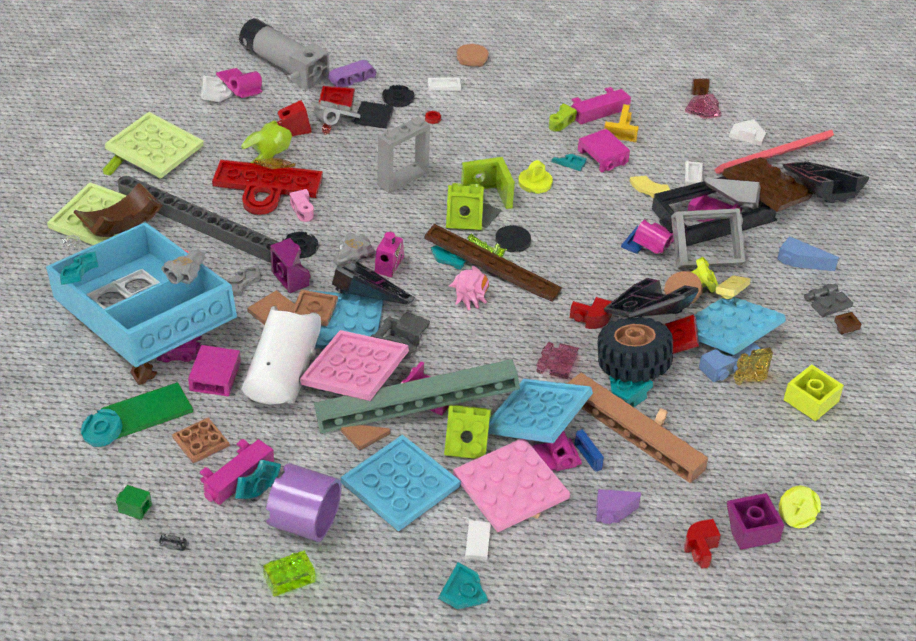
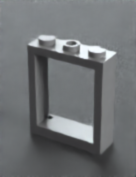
[378,116,430,193]
[671,209,747,269]

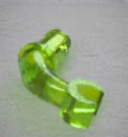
[467,234,507,257]

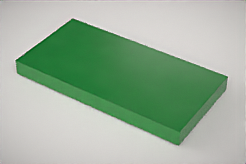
[101,382,193,439]

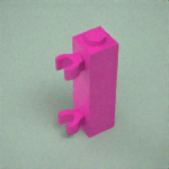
[571,87,631,125]
[199,439,274,505]

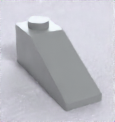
[705,178,761,209]

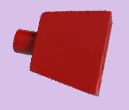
[277,100,312,137]

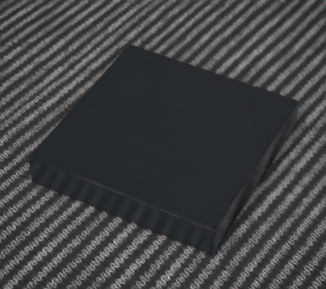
[354,101,394,129]

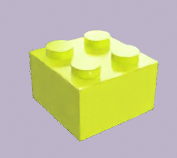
[783,364,844,421]

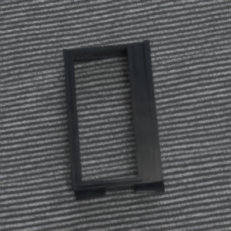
[652,176,777,247]

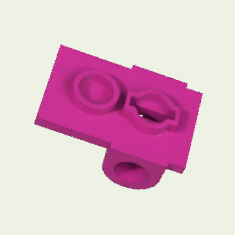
[216,68,262,98]
[633,220,674,254]
[532,430,582,471]

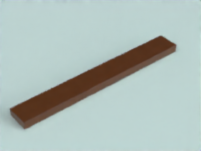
[424,224,562,302]

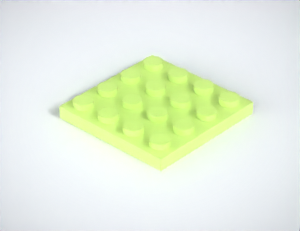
[105,112,204,179]
[47,183,126,245]

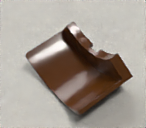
[73,183,163,237]

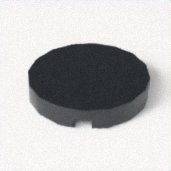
[382,85,414,107]
[495,225,531,253]
[282,231,318,259]

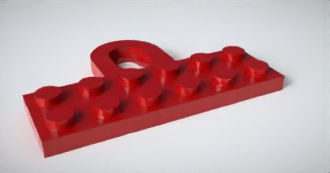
[212,159,323,215]

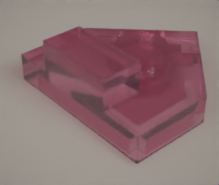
[685,94,722,119]

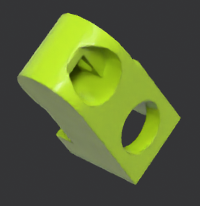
[549,103,577,132]

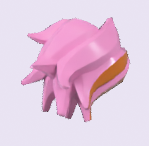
[449,266,489,310]

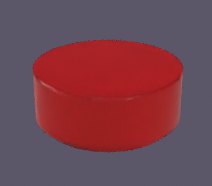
[425,111,441,124]

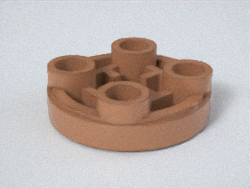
[457,44,488,67]
[664,271,703,304]

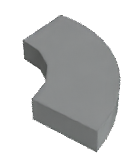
[227,266,260,296]

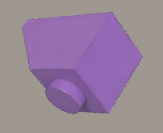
[596,489,641,524]

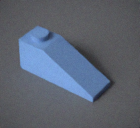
[777,236,839,271]

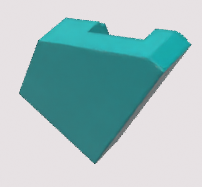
[551,154,587,171]

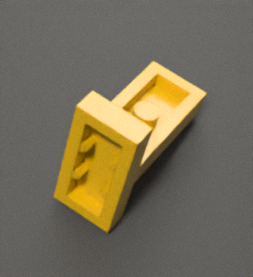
[604,104,639,142]

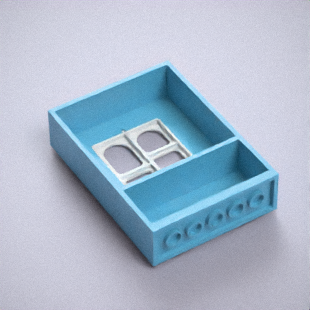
[46,222,237,367]

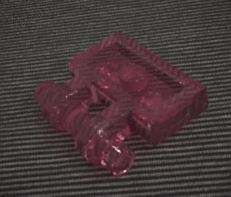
[536,342,579,379]

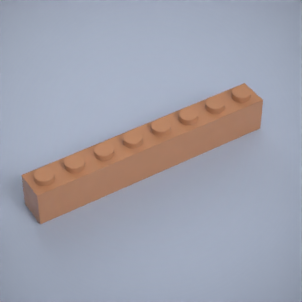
[567,372,708,483]

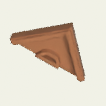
[339,425,390,451]

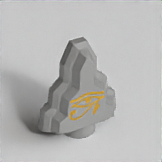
[333,232,375,265]
[161,249,205,284]

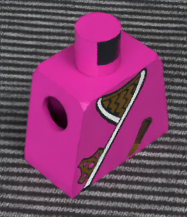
[374,232,404,278]

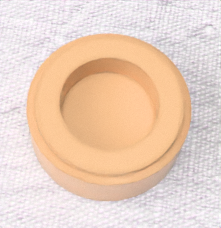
[655,408,668,426]

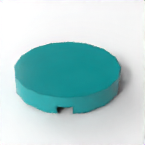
[81,409,122,447]

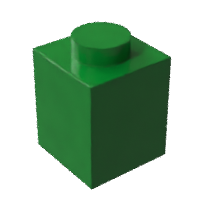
[116,485,152,520]

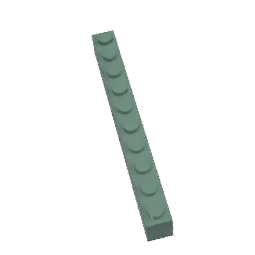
[314,359,520,434]

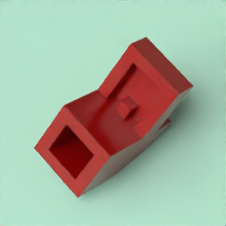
[569,297,612,329]
[684,519,721,569]

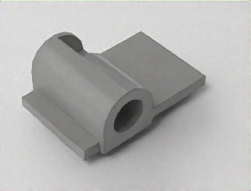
[311,101,360,125]

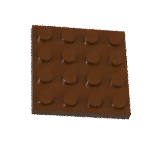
[722,157,813,212]

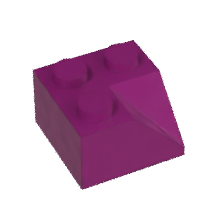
[270,238,311,293]
[727,493,785,550]

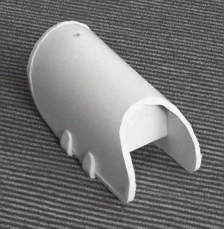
[242,306,321,404]

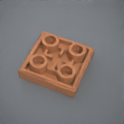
[172,417,230,463]

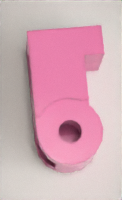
[290,189,314,222]

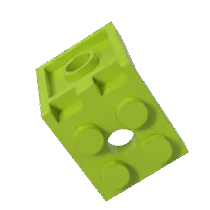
[461,157,515,209]
[446,183,484,230]
[444,405,492,459]

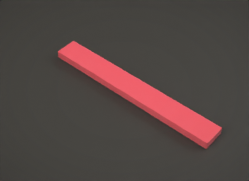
[715,130,834,174]

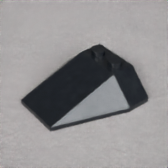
[783,161,869,203]
[332,260,415,305]
[604,278,699,318]

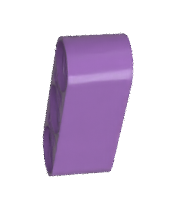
[328,60,376,87]

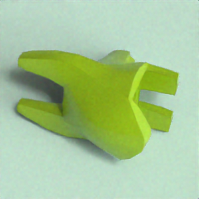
[241,120,292,164]

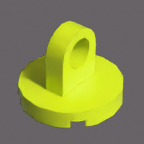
[518,160,553,194]
[691,257,718,293]
[778,485,821,529]

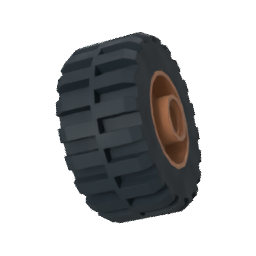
[597,317,673,383]

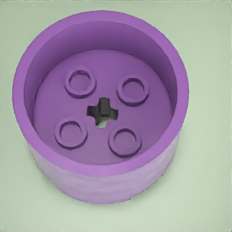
[266,463,342,542]

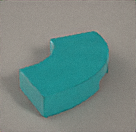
[60,251,99,285]
[235,460,281,499]

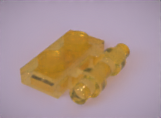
[734,347,773,385]

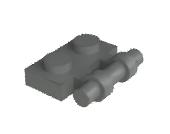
[804,284,853,318]

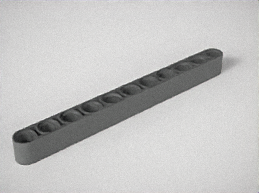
[118,176,278,263]

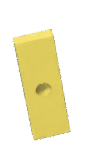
[716,275,751,299]

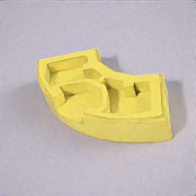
[629,176,670,198]

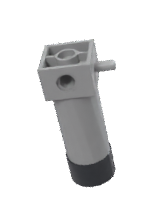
[239,18,329,90]

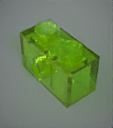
[263,550,315,597]

